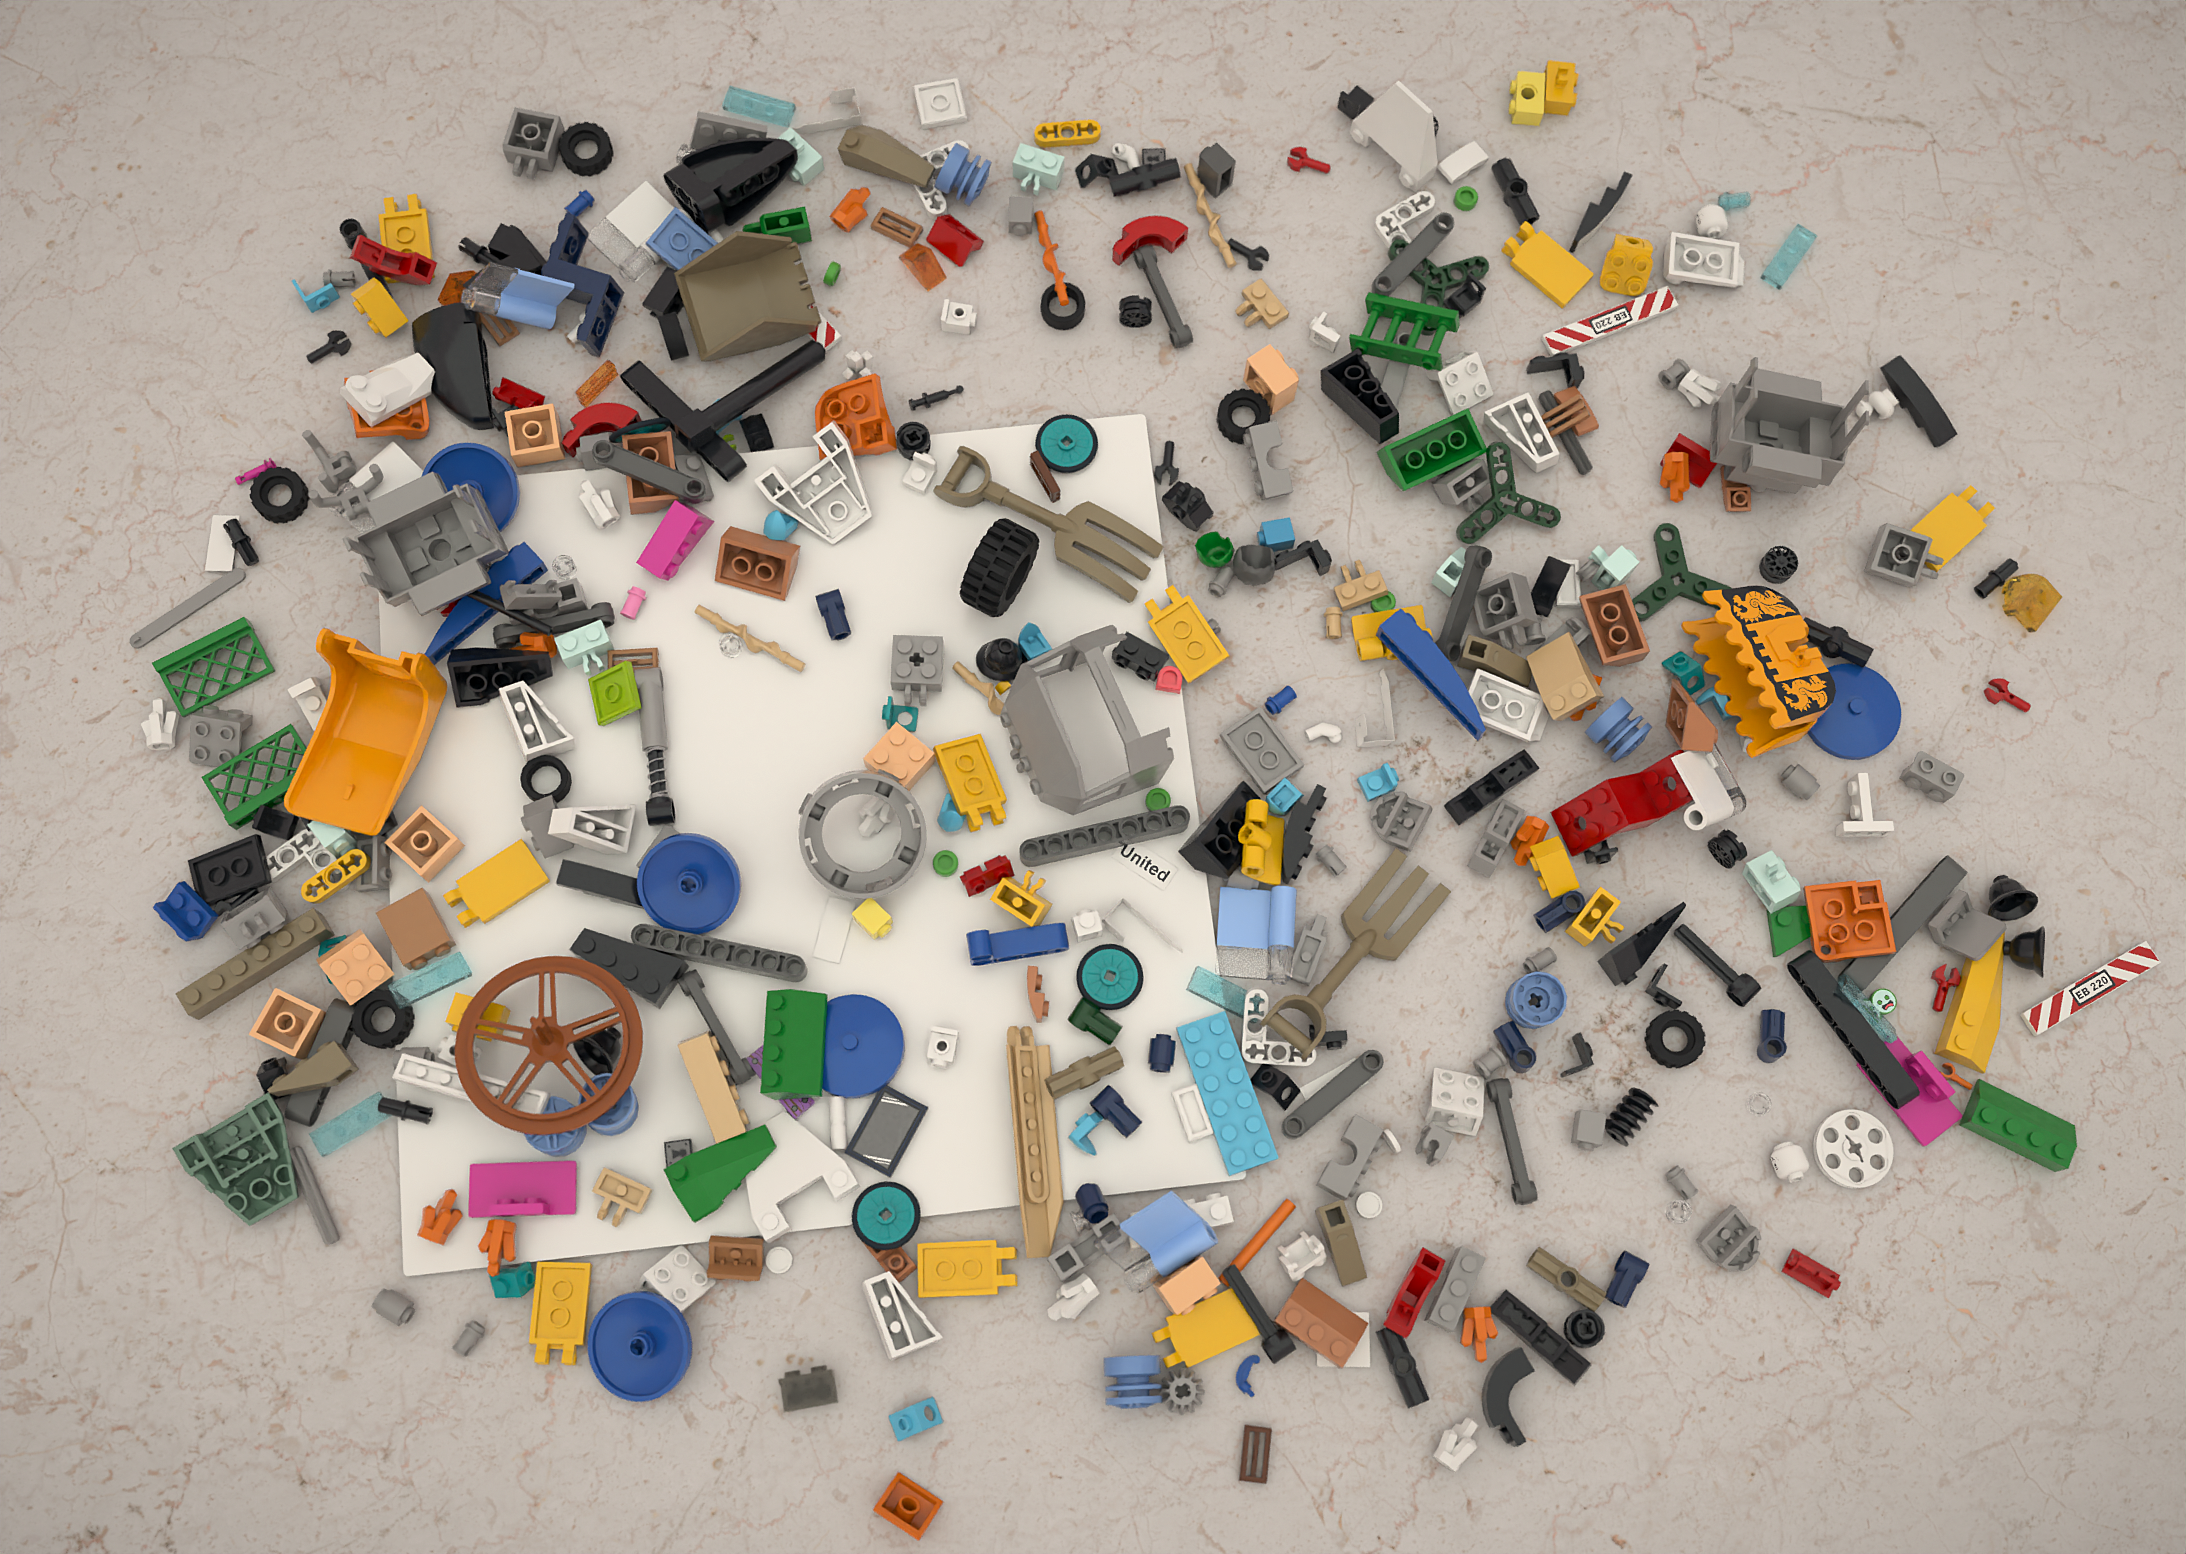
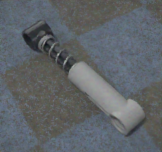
[634,667,675,826]

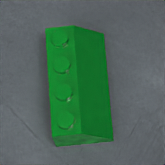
[1377,408,1487,491]
[760,989,828,1100]
[1959,1079,2077,1172]

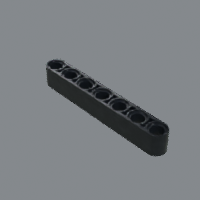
[620,360,747,482]
[1787,950,1920,1110]

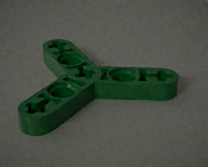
[1388,239,1489,336]
[1456,442,1561,544]

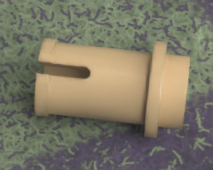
[1323,607,1343,639]

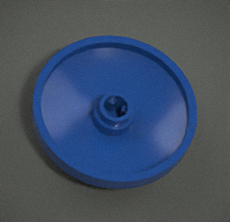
[421,442,520,532]
[1808,663,1901,760]
[637,833,741,934]
[822,994,905,1098]
[587,1291,692,1402]

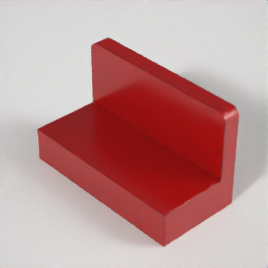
[926,214,984,267]
[1660,433,1717,488]

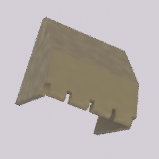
[674,231,822,362]

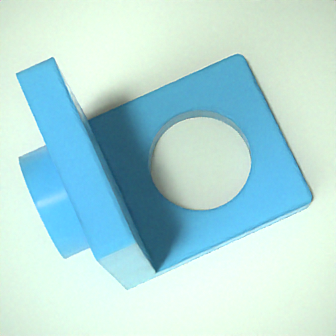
[292,279,340,313]
[889,1397,943,1441]

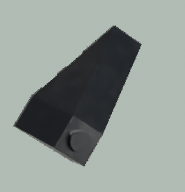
[447,647,553,707]
[1178,781,1261,879]
[1597,902,1687,986]

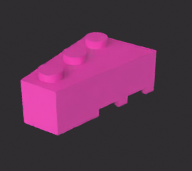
[636,500,714,581]

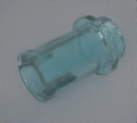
[1718,192,1750,211]

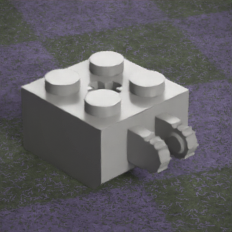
[503,107,565,180]
[1864,523,1944,587]
[1474,572,1538,650]
[891,635,944,706]
[221,886,287,950]

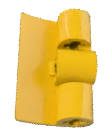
[1351,605,1433,661]
[1238,799,1284,886]

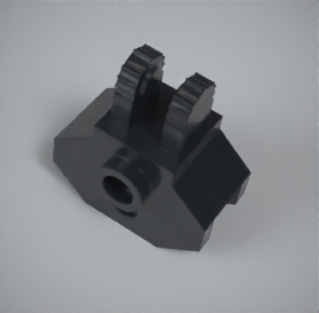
[1162,481,1214,532]

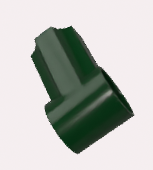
[1067,997,1123,1045]

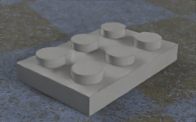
[1220,707,1304,795]

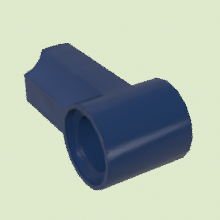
[815,588,851,641]
[1533,890,1585,933]
[1757,1009,1787,1063]
[1493,1020,1536,1073]
[1090,1085,1142,1138]
[1605,1250,1649,1308]

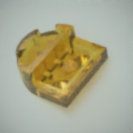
[2002,574,2062,632]

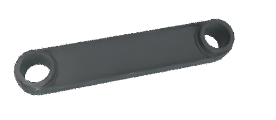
[1371,212,1454,296]
[1133,245,1193,348]
[592,440,706,504]
[1435,545,1492,662]
[493,602,615,649]
[677,969,755,1086]
[1281,1050,1384,1139]
[1486,1078,1538,1205]

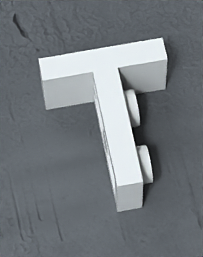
[288,677,327,732]
[1835,773,1894,837]

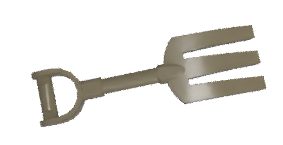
[933,446,1164,603]
[1260,848,1451,1061]

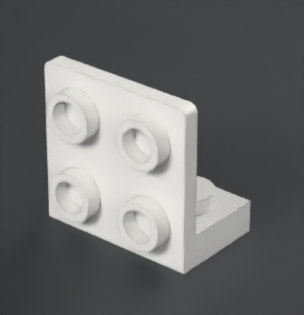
[1426,350,1493,415]
[1425,1068,1485,1136]
[635,1245,716,1313]

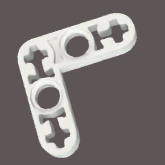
[912,140,969,220]
[1374,191,1435,271]
[266,829,351,892]
[1241,987,1316,1066]

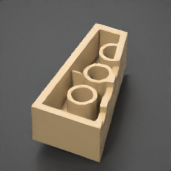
[678,1030,750,1144]

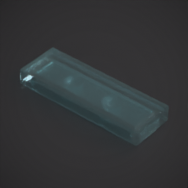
[722,86,796,128]
[1760,224,1818,290]
[388,952,472,1009]
[1186,966,1264,1024]
[1838,973,1898,1044]
[309,1092,392,1157]

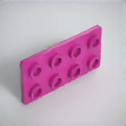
[1856,1035,1962,1146]
[468,1161,577,1218]

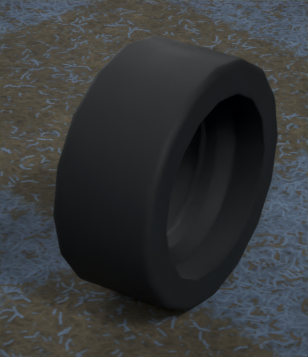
[1041,282,1085,330]
[658,312,689,361]
[520,755,572,803]

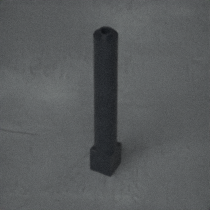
[675,340,826,453]

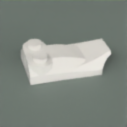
[1663,232,1744,287]
[340,353,435,427]
[1467,668,1549,742]

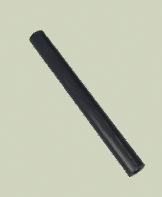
[466,590,553,636]

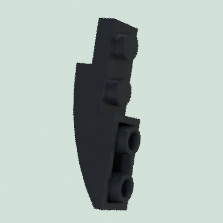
[1281,784,1327,885]

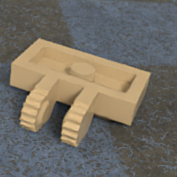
[1235,278,1289,329]
[1334,559,1389,611]
[592,1167,653,1227]

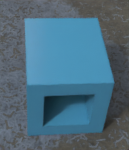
[1257,517,1295,552]

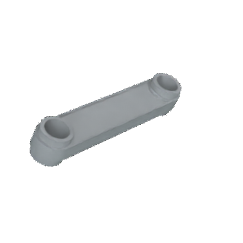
[1381,332,1411,409]

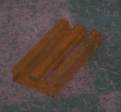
[575,360,618,408]

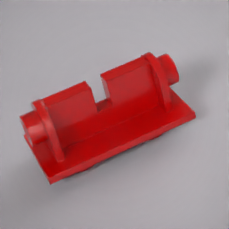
[492,377,545,409]
[960,855,1015,897]
[1781,1248,1841,1298]

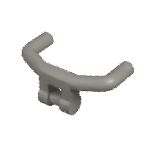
[302,430,356,493]
[308,464,383,521]

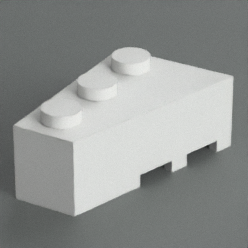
[1483,392,1560,473]
[499,681,575,763]
[548,805,636,855]
[862,1271,943,1361]

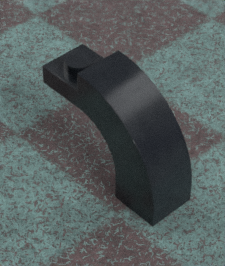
[1482,1347,1535,1447]

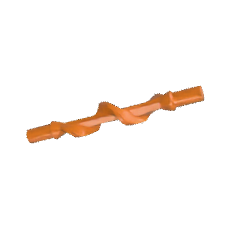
[1034,210,1069,306]

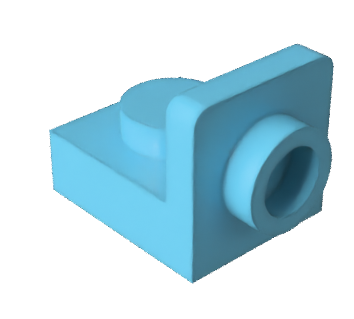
[1357,763,1399,802]

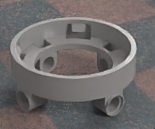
[798,769,926,899]

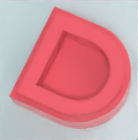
[1155,666,1182,694]

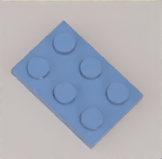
[645,207,718,271]

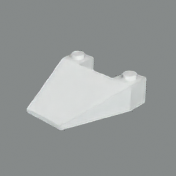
[1350,81,1438,193]
[754,421,872,545]
[745,1111,860,1243]

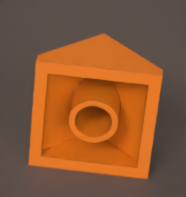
[873,1472,943,1541]

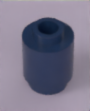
[1148,1034,1176,1073]
[1075,1183,1108,1224]

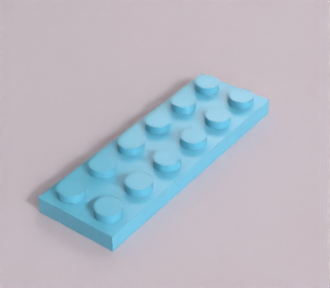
[1176,1011,1279,1176]

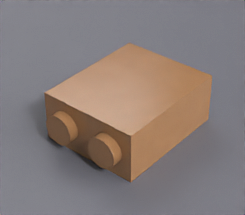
[376,888,456,970]

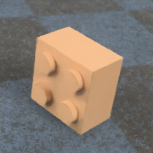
[1243,344,1299,415]
[505,403,565,467]
[863,722,936,791]
[384,805,465,883]
[316,929,395,1006]
[249,988,326,1060]
[1152,1255,1221,1315]

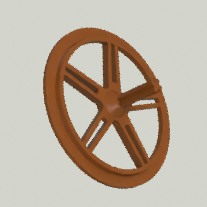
[455,956,643,1135]

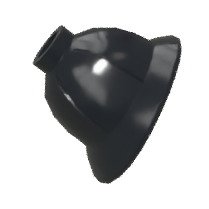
[976,638,1027,681]
[1988,875,2038,921]
[2003,926,2045,978]
[573,1027,621,1075]

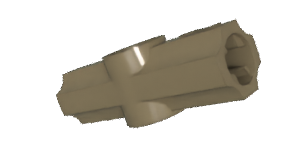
[1044,1046,1125,1100]
[1526,1247,1606,1312]

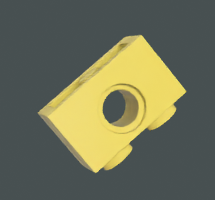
[1508,71,1545,126]

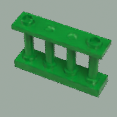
[1349,292,1460,371]

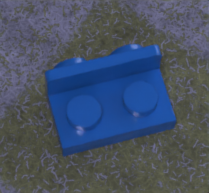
[153,881,218,941]

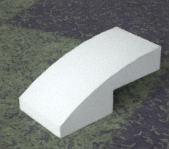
[1437,141,1489,184]

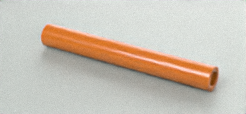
[1218,1198,1296,1287]

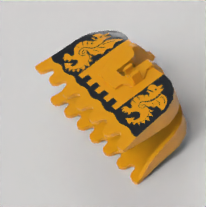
[1681,585,1836,758]

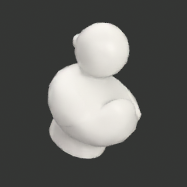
[1856,388,1899,419]

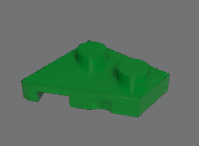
[1766,906,1811,957]

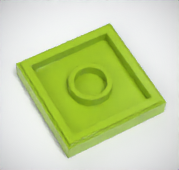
[588,661,642,726]

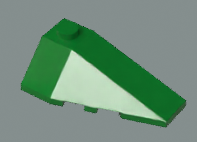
[663,1124,777,1223]

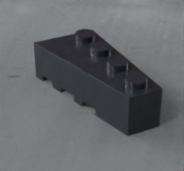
[1320,348,1399,444]
[569,928,689,1009]

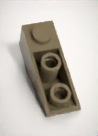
[1457,635,1532,688]
[267,1041,359,1096]
[1315,1199,1367,1286]

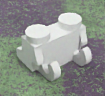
[1277,1231,1327,1281]

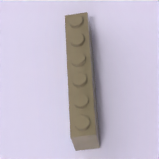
[175,908,335,1020]

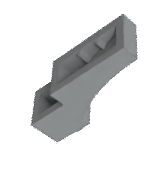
[1467,799,1525,878]

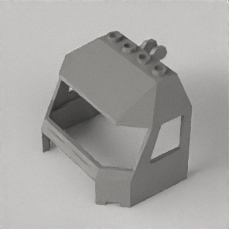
[1000,625,1174,815]

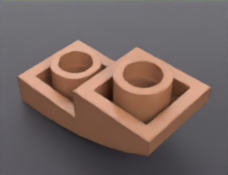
[1554,386,1599,436]
[1720,465,1751,512]
[1027,966,1049,1023]
[862,1242,918,1283]

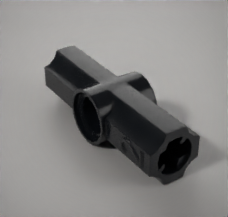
[1491,157,1540,226]
[1109,158,1181,197]
[1804,617,1874,668]
[1376,1327,1430,1408]

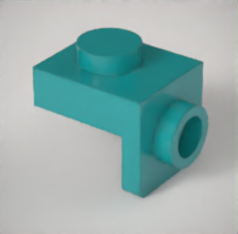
[489,1262,535,1298]

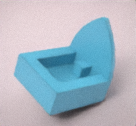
[763,510,798,540]
[1018,623,1052,661]
[1696,686,1733,721]
[1265,777,1304,815]
[937,793,966,832]
[1068,1111,1104,1156]

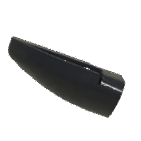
[663,138,798,234]
[412,302,494,430]

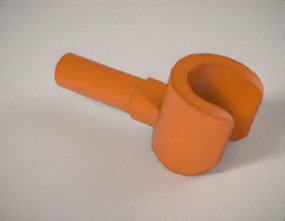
[1939,1063,1973,1090]

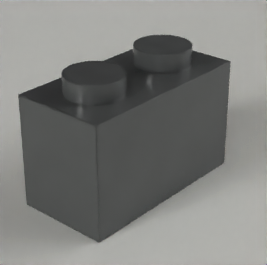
[1197,142,1236,198]

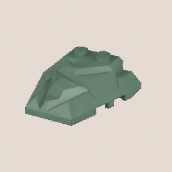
[172,1092,299,1226]

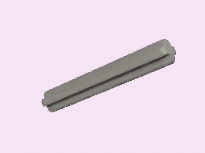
[290,1146,340,1245]

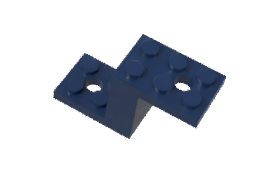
[541,213,624,357]

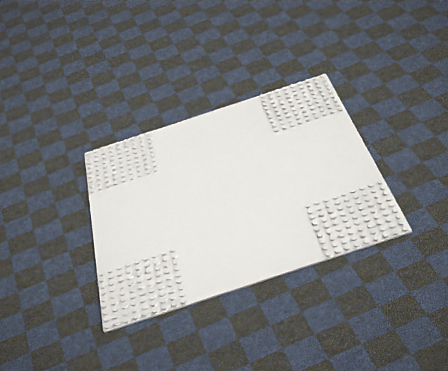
[379,414,1246,1276]

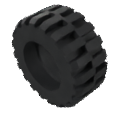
[959,518,1040,617]

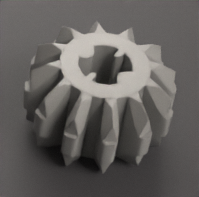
[1159,1368,1205,1415]

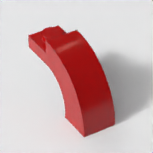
[1112,216,1188,266]
[350,235,437,285]
[561,403,642,458]
[1383,1247,1446,1339]

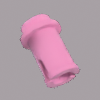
[620,586,646,620]

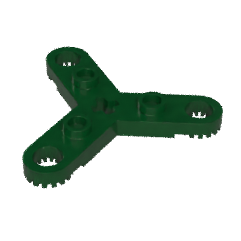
[1632,523,1732,622]

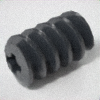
[1605,1087,1658,1147]

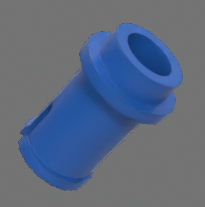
[564,190,595,217]
[1265,685,1297,715]

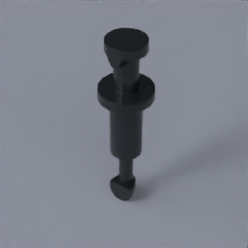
[908,385,964,411]

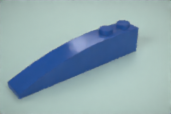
[425,542,548,665]
[1376,608,1486,741]

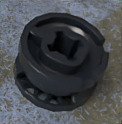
[1119,295,1152,328]
[896,422,931,460]
[1759,546,1799,584]
[1708,829,1747,869]
[1564,1310,1605,1348]

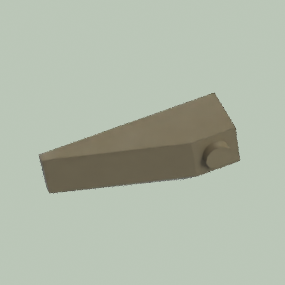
[837,125,936,188]

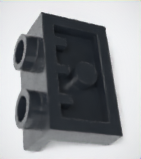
[1112,631,1169,682]

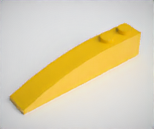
[1934,932,2005,1074]

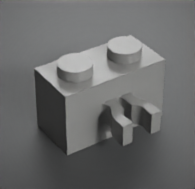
[1432,459,1490,512]
[521,795,574,859]

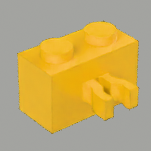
[1543,60,1578,116]
[351,278,409,338]
[1529,835,1580,899]
[990,870,1053,927]
[1564,886,1624,947]
[445,992,511,1042]

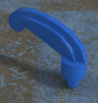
[1236,1355,1260,1397]

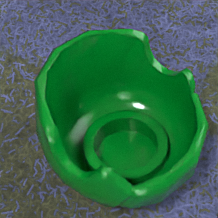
[1195,532,1235,568]

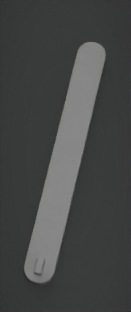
[129,568,246,649]

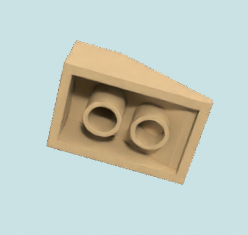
[1526,632,1604,721]

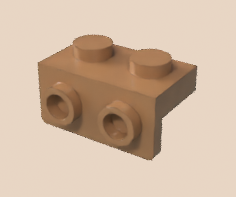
[707,1236,764,1281]

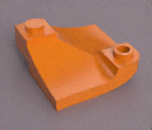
[344,370,429,440]
[815,373,897,460]
[1803,880,1896,963]

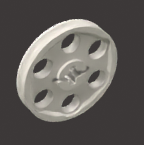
[1813,1109,1894,1189]

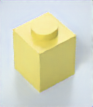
[852,898,893,940]

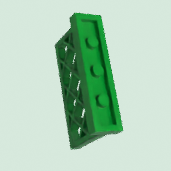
[152,617,275,717]
[201,724,307,830]

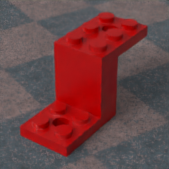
[1550,749,1694,857]

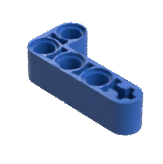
[966,923,1070,966]

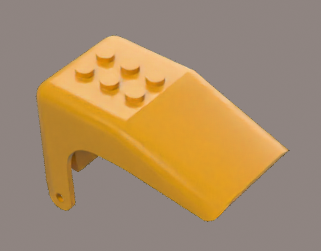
[284,628,447,835]

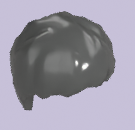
[1233,545,1275,586]

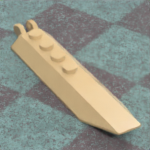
[1006,1026,1064,1258]

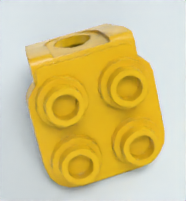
[1599,234,1653,296]

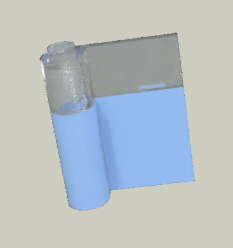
[461,262,574,330]
[1215,886,1297,985]
[1093,1190,1218,1294]

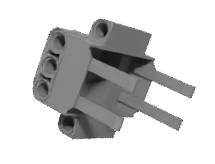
[1710,357,1869,494]
[343,472,509,616]

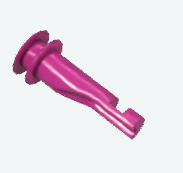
[235,458,277,485]

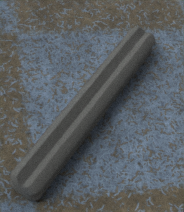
[1539,390,1593,475]

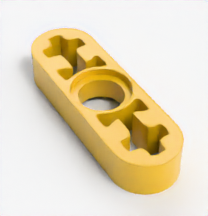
[1034,120,1101,148]
[301,849,371,904]

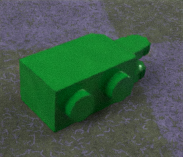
[742,206,812,244]

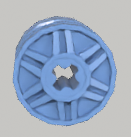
[934,143,992,206]
[1585,697,1652,763]
[1505,971,1567,1029]
[578,1073,639,1136]
[524,1096,587,1157]
[1104,1355,1162,1409]

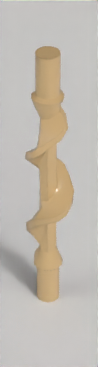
[1184,163,1236,268]
[695,605,806,672]
[952,661,1004,715]

